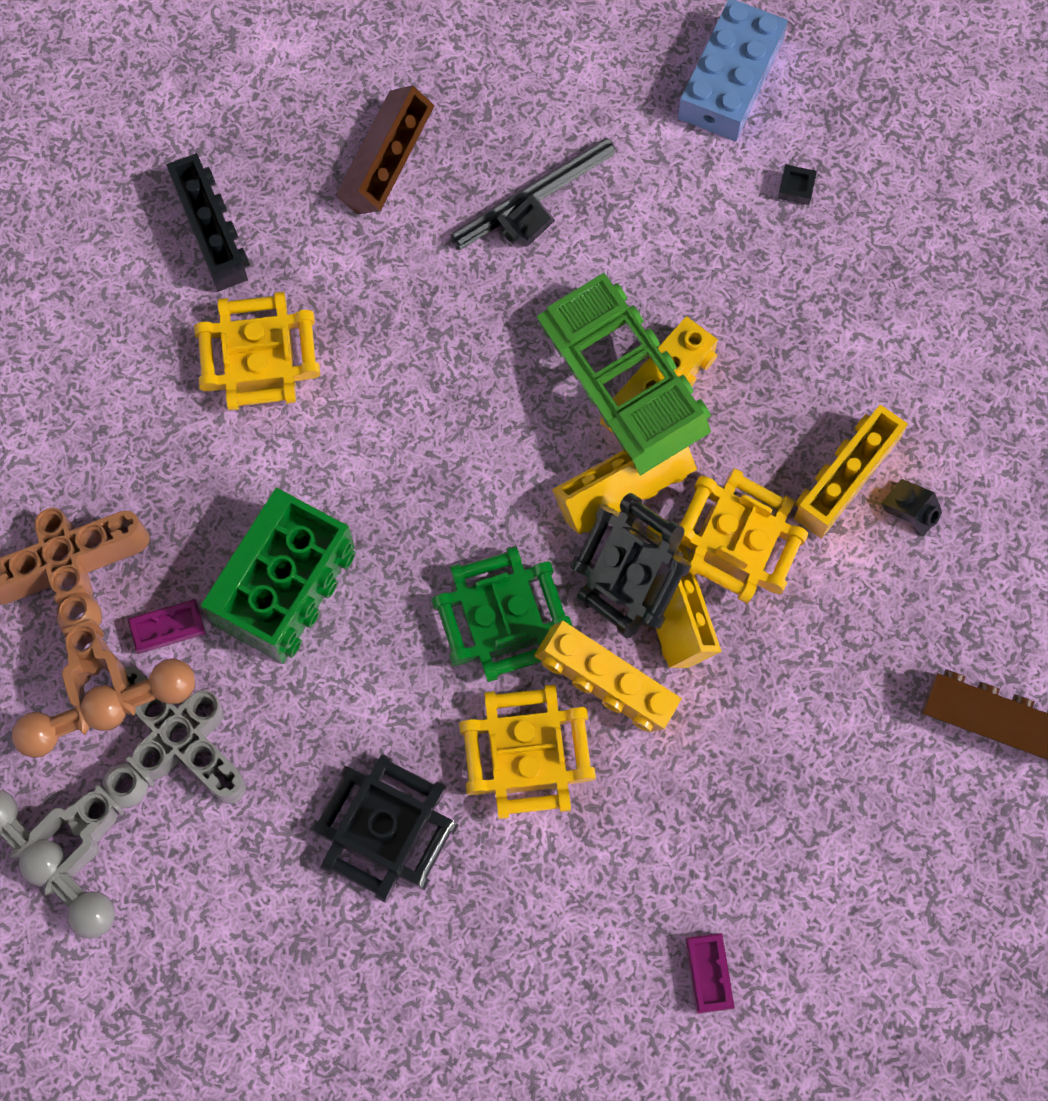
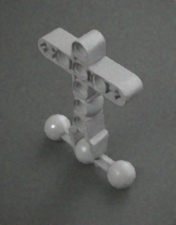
[0,666,246,939]

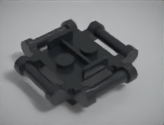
[570,493,692,639]
[309,754,459,903]

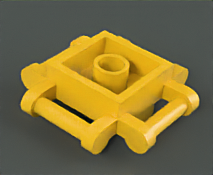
[194,291,321,411]
[679,467,808,604]
[459,684,596,819]

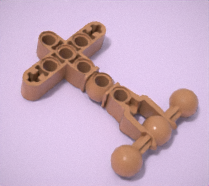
[0,508,195,758]

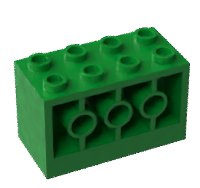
[201,487,356,664]

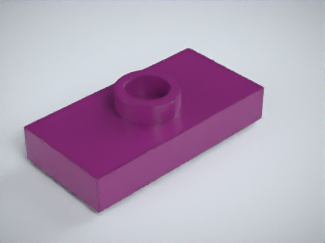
[127,599,206,654]
[685,933,735,1014]

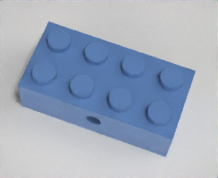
[678,0,788,142]

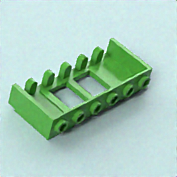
[536,273,711,476]

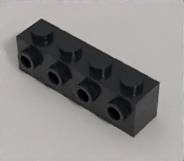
[166,153,250,292]

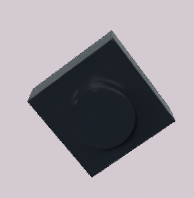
[777,164,817,205]

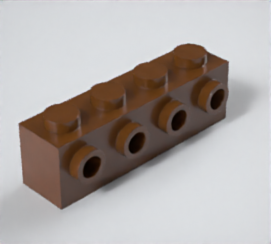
[335,85,435,214]
[920,669,1048,760]

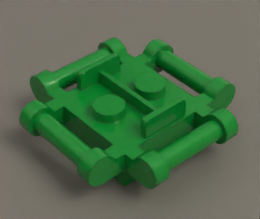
[431,545,573,683]

